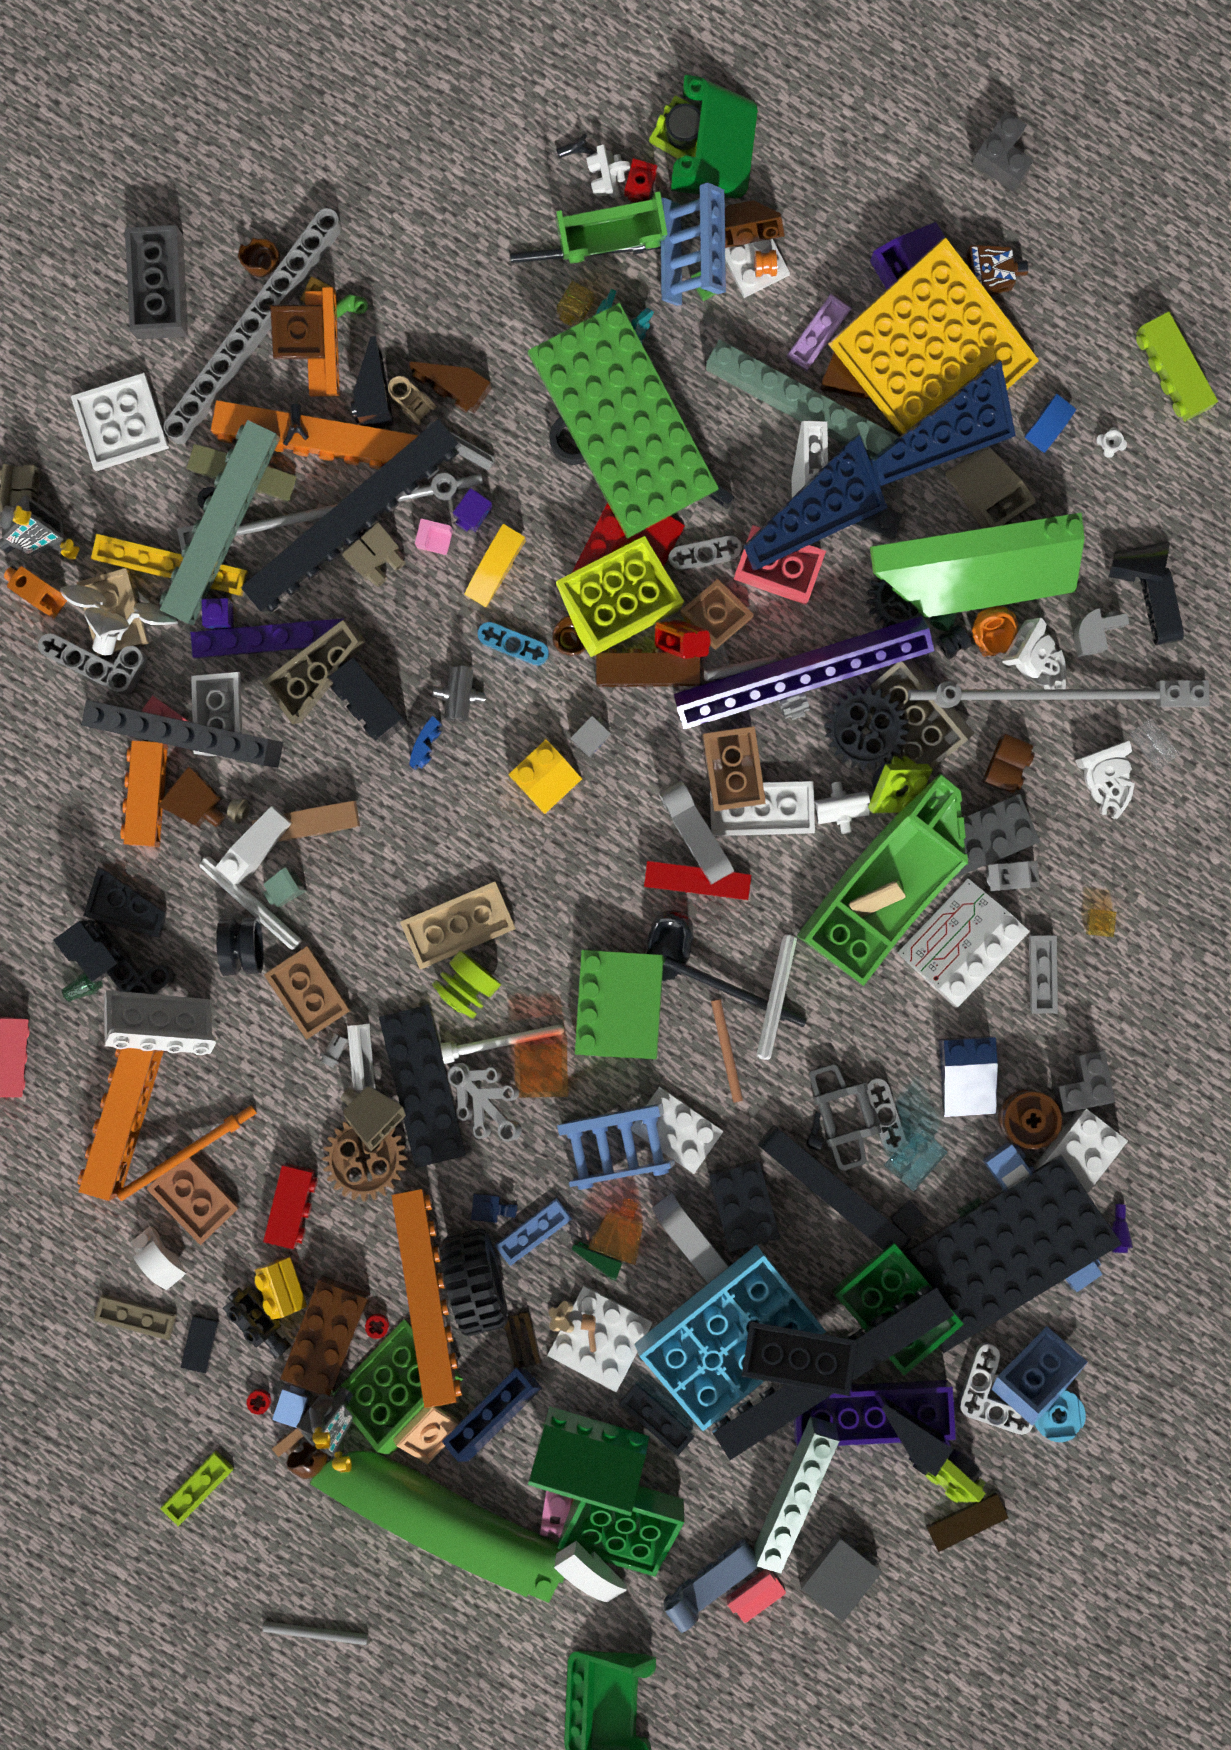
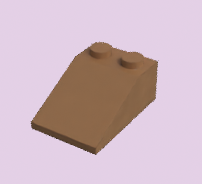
[702,726,766,811]

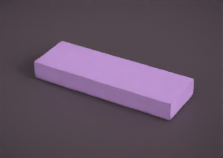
[786,294,852,372]

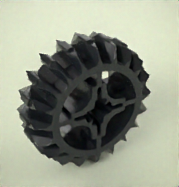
[866,576,931,629]

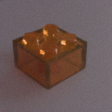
[515,1043,569,1098]

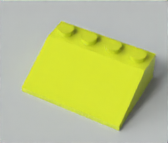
[556,536,684,657]

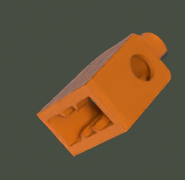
[4,566,67,619]

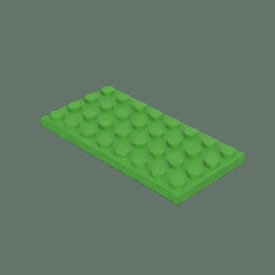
[527,303,719,538]

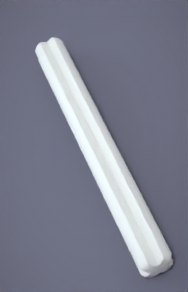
[199,856,301,950]
[757,934,797,1060]

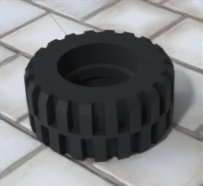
[440,1228,508,1336]

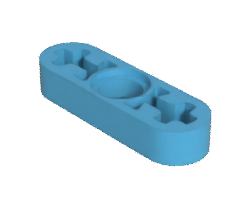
[478,622,549,666]

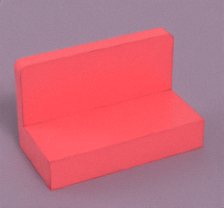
[726,1569,786,1623]

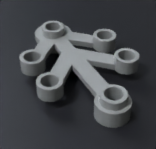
[448,1063,522,1142]

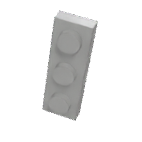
[1029,936,1058,1014]

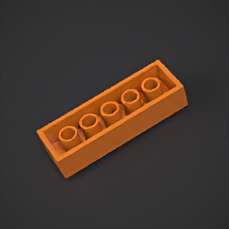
[77,1048,164,1201]

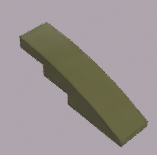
[186,444,297,502]

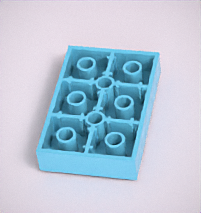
[634,1245,826,1431]

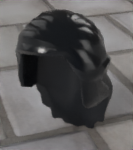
[647,910,694,981]

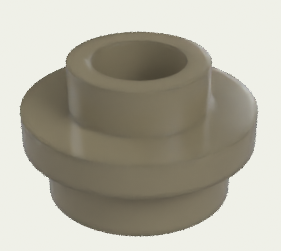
[227,798,250,824]

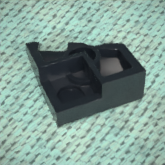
[1109,542,1170,582]

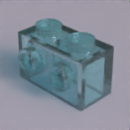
[884,1126,948,1191]

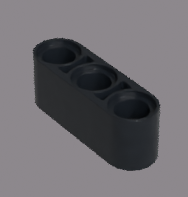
[1140,568,1184,645]

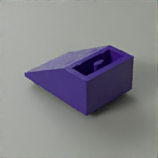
[870,222,946,289]

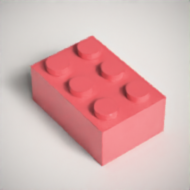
[734,525,826,605]

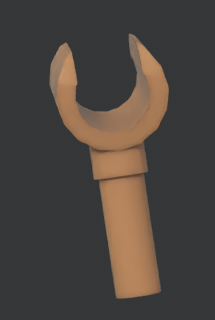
[581,1314,597,1352]

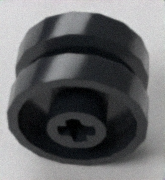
[216,917,264,976]

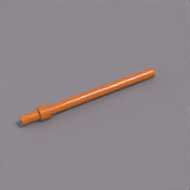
[116,1105,257,1201]

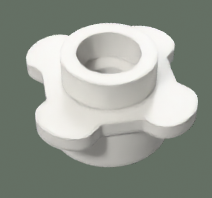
[1096,427,1127,458]

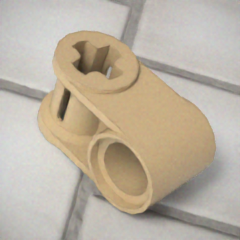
[388,376,436,426]

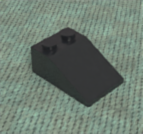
[350,336,394,428]
[875,1393,953,1477]

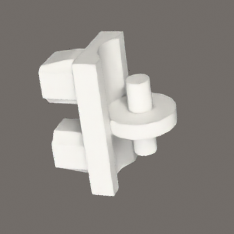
[586,144,631,198]

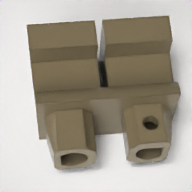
[0,464,41,512]
[341,522,406,587]

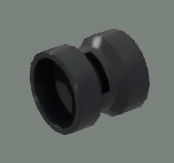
[936,624,972,660]

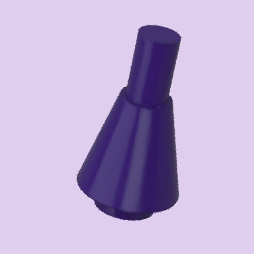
[1112,1204,1133,1253]

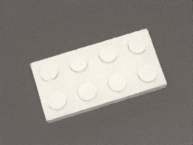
[710,781,815,836]

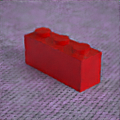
[263,1163,318,1250]

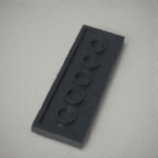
[379,1004,466,1168]

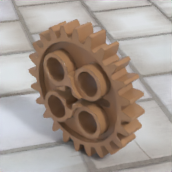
[322,1121,408,1202]

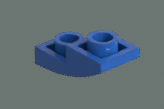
[1024,393,1077,453]
[409,716,442,770]

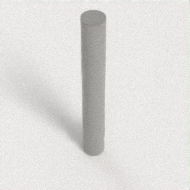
[704,655,778,681]

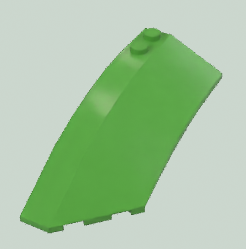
[870,512,1085,617]
[797,774,968,986]

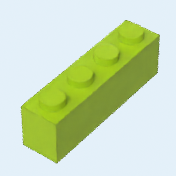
[1136,312,1218,422]

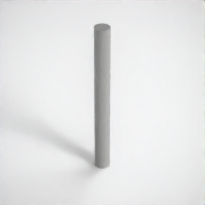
[263,1621,368,1645]

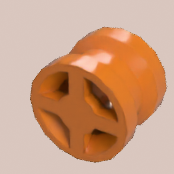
[754,250,777,277]

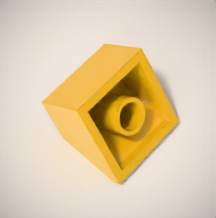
[508,739,582,814]

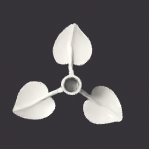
[60,585,178,655]

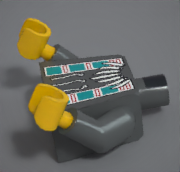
[0,495,80,560]
[296,1387,353,1473]

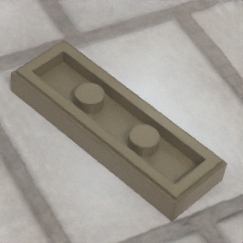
[94,1294,177,1340]

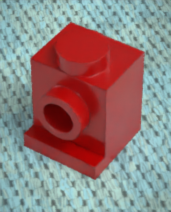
[624,158,658,203]

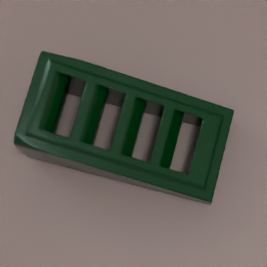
[572,1240,623,1281]

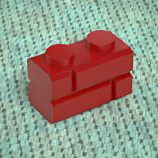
[655,620,711,659]

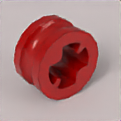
[365,1314,389,1339]
[246,1389,271,1415]

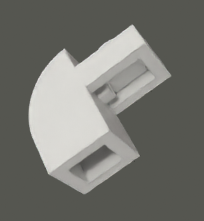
[130,1226,187,1290]

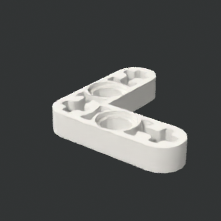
[959,1342,1033,1435]

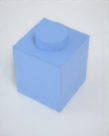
[272,1384,311,1428]

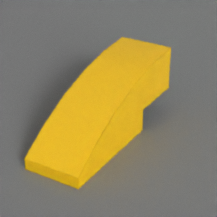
[464,524,526,608]

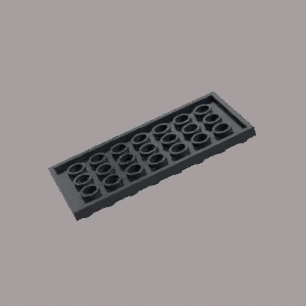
[903,1154,1122,1354]

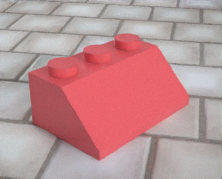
[0,1016,30,1097]

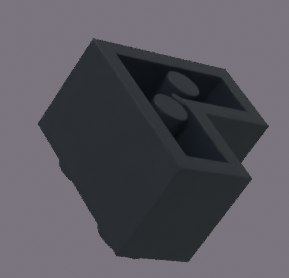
[53,921,123,982]

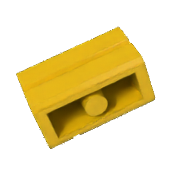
[255,1257,307,1319]

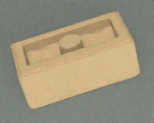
[849,879,906,918]

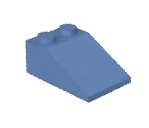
[992,1326,1088,1426]

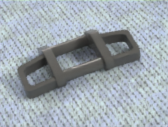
[808,1064,882,1171]

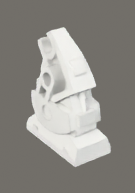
[1001,617,1066,689]
[1075,741,1135,819]

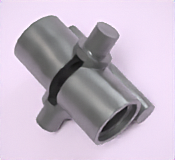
[433,666,485,722]

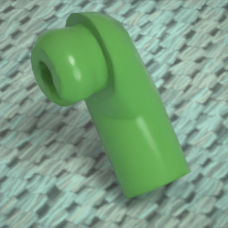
[337,294,368,319]

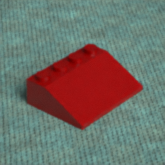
[571,503,685,573]

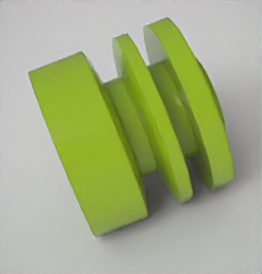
[431,950,502,1019]

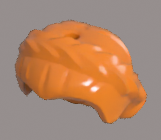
[972,606,1018,657]

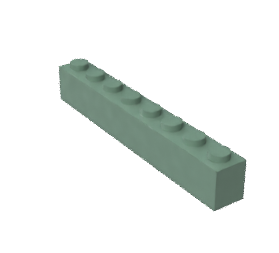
[706,339,899,460]
[160,420,280,626]

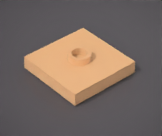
[393,1406,461,1464]

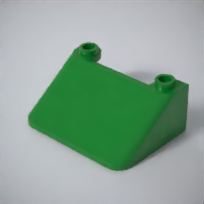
[671,75,758,199]
[564,1651,656,1750]

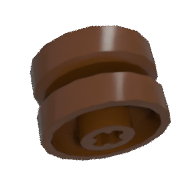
[998,1089,1062,1149]

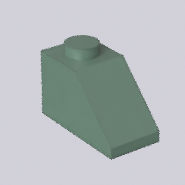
[263,867,307,907]

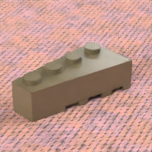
[262,620,366,724]

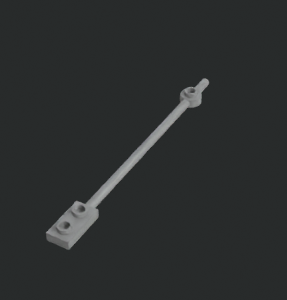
[177,473,483,551]
[908,680,1210,708]

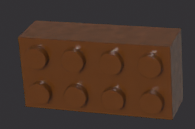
[280,1275,370,1396]

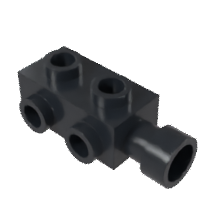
[223,1286,291,1359]

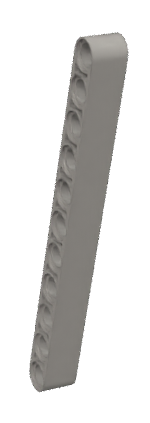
[164,208,341,444]

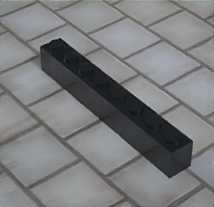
[81,700,284,768]

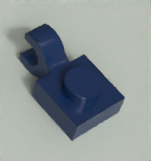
[471,1193,518,1223]

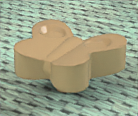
[549,1301,574,1333]

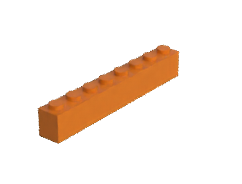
[211,400,419,469]
[391,1189,463,1408]

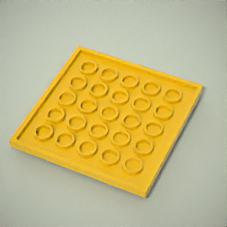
[828,238,1039,435]

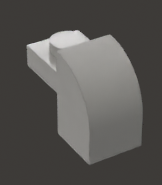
[1074,608,1129,657]
[986,861,1040,891]

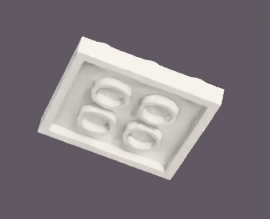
[71,373,169,471]
[547,1285,653,1392]

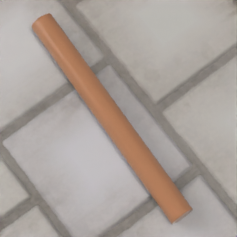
[711,999,743,1103]

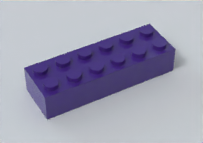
[794,1380,956,1447]

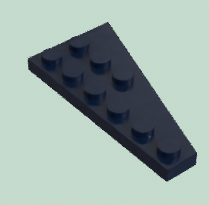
[871,360,1016,486]
[743,435,888,570]

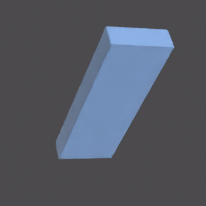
[494,1198,572,1266]

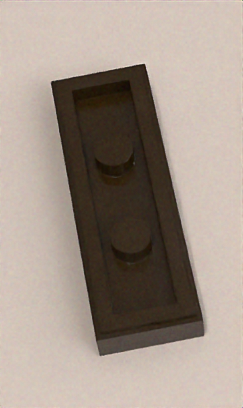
[926,1492,1009,1552]

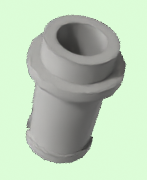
[320,1033,349,1068]

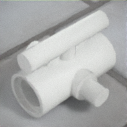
[814,782,870,834]

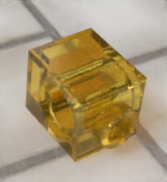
[557,280,595,326]

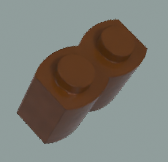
[982,734,1035,794]

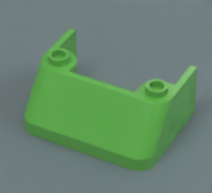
[555,191,668,264]

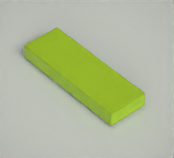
[160,1450,234,1527]

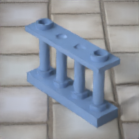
[661,183,726,305]
[557,1103,675,1190]

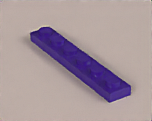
[190,618,345,659]

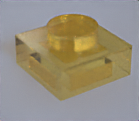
[1086,909,1117,937]

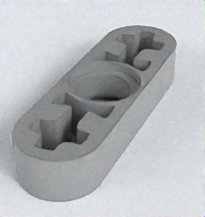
[668,536,742,571]
[866,1078,906,1152]

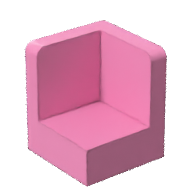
[415,519,453,555]

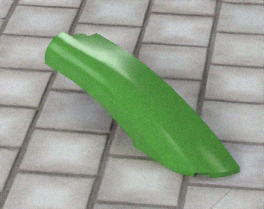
[310,1451,564,1603]

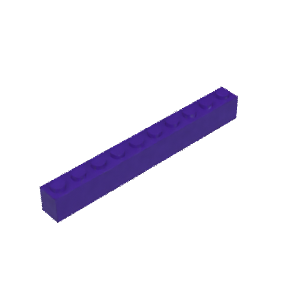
[673,616,934,729]

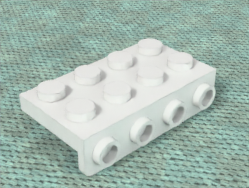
[104,990,216,1055]

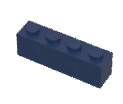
[442,1368,542,1462]

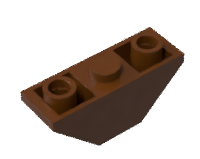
[725,200,785,248]

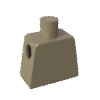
[341,1087,406,1151]

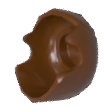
[238,238,280,277]
[552,616,586,656]
[286,1442,328,1479]

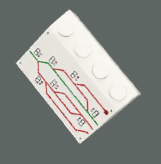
[897,879,1030,1007]

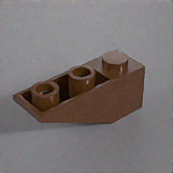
[409,361,492,414]

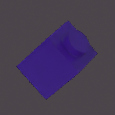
[453,488,493,532]
[202,598,234,630]

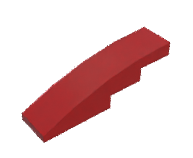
[644,861,752,900]

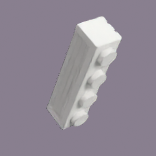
[347,1024,375,1091]

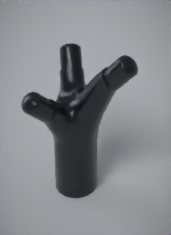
[556,134,597,158]
[283,404,309,446]

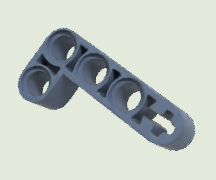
[663,1539,758,1633]

